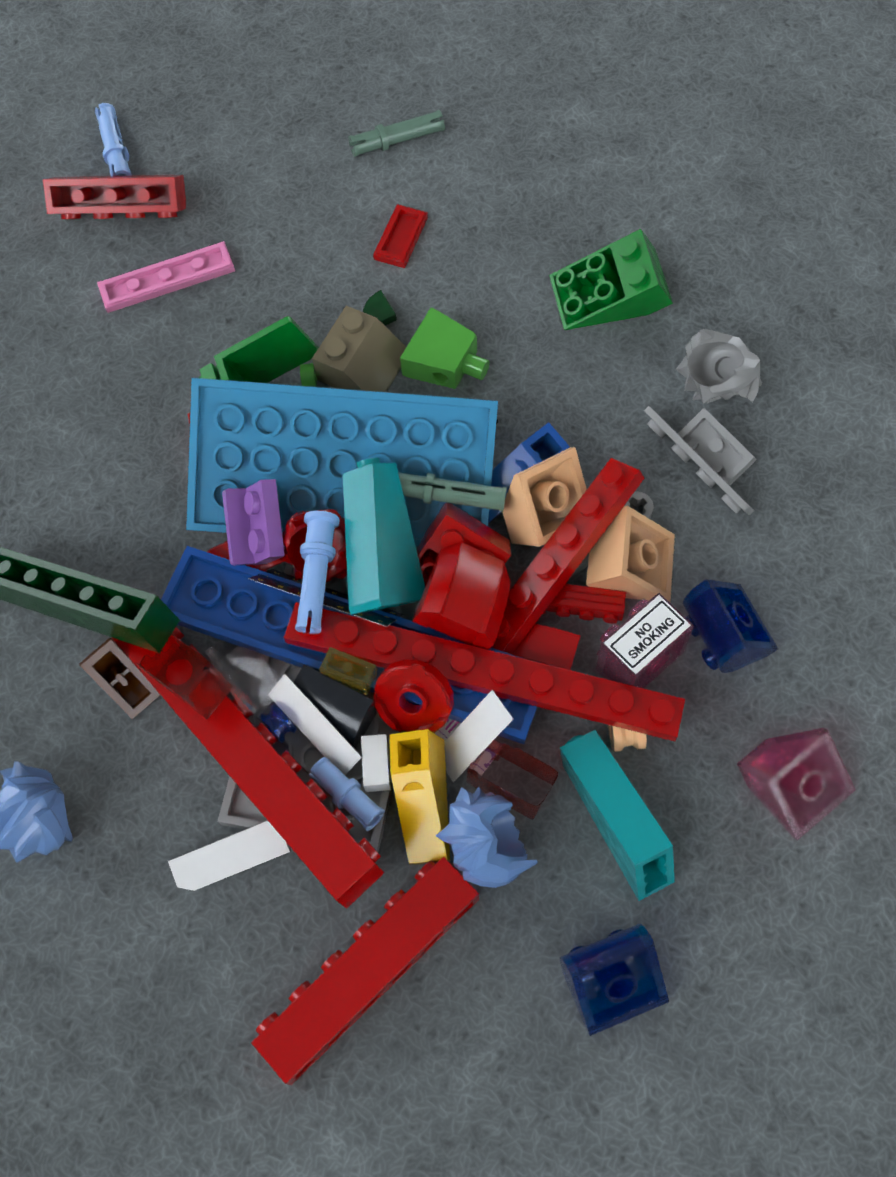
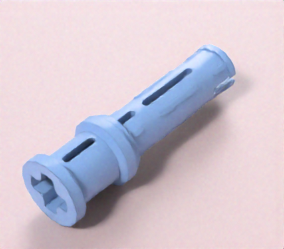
[295,510,340,634]

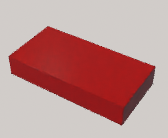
[373,204,428,268]

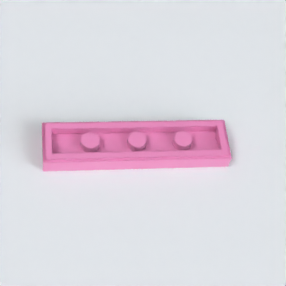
[97,241,235,313]

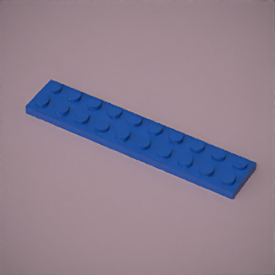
[161,546,537,744]

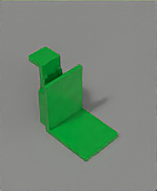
[199,316,319,383]

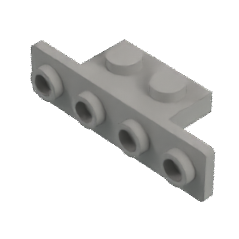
[644,406,757,515]

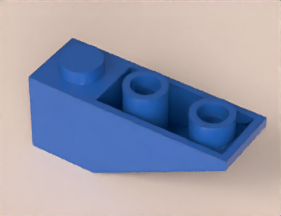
[488,422,570,524]

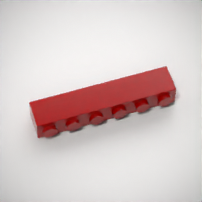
[251,857,479,1085]

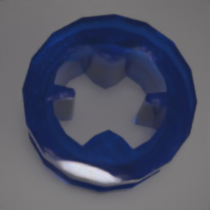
[258,703,297,743]

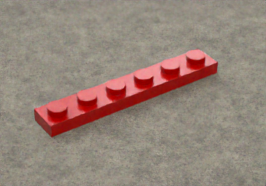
[491,458,645,654]

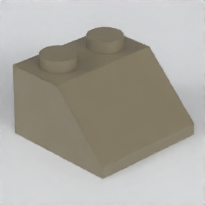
[312,305,406,392]

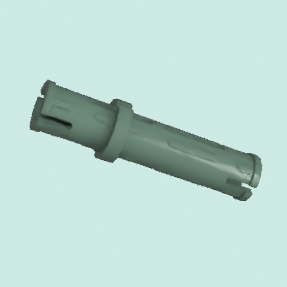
[348,110,445,157]
[398,472,507,512]

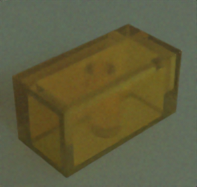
[319,647,377,695]

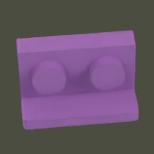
[222,479,285,566]

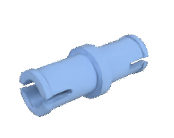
[309,757,385,831]

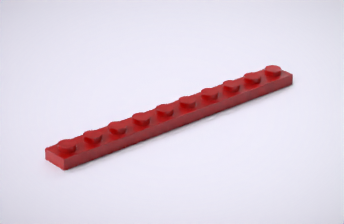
[284,602,685,742]

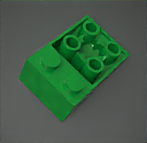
[549,229,673,330]

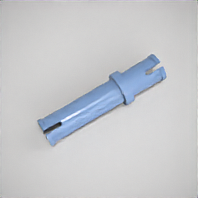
[95,103,132,176]

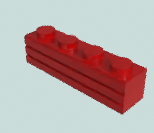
[543,584,626,624]

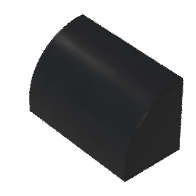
[284,665,377,749]

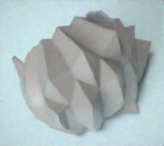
[675,329,762,404]

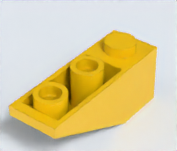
[389,729,450,864]

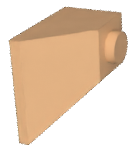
[502,447,587,547]
[586,505,675,603]

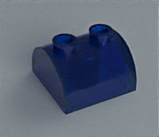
[683,579,778,673]
[559,923,669,1036]

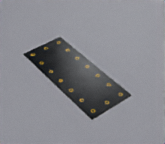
[248,569,404,627]

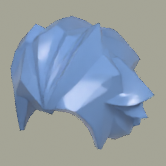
[0,761,73,863]
[436,786,538,888]

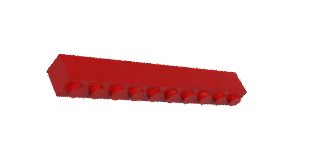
[111,627,385,909]

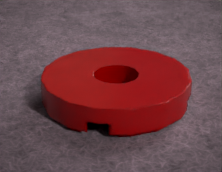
[373,659,454,733]

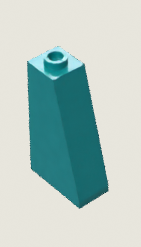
[343,458,425,615]
[560,730,675,901]

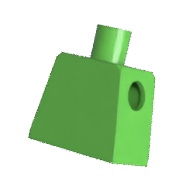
[400,308,490,389]

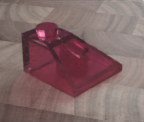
[737,728,856,840]

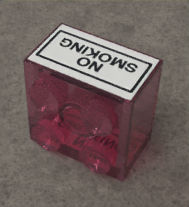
[596,593,694,688]

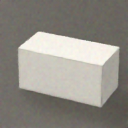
[361,734,391,792]

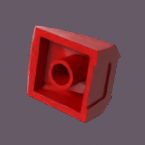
[412,542,511,650]

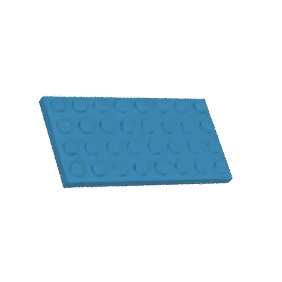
[186,378,498,547]

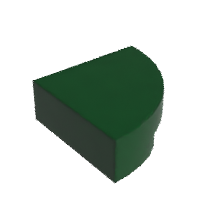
[363,290,397,326]

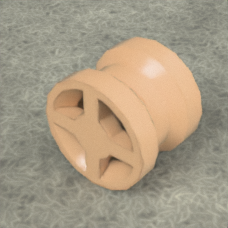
[608,725,647,752]

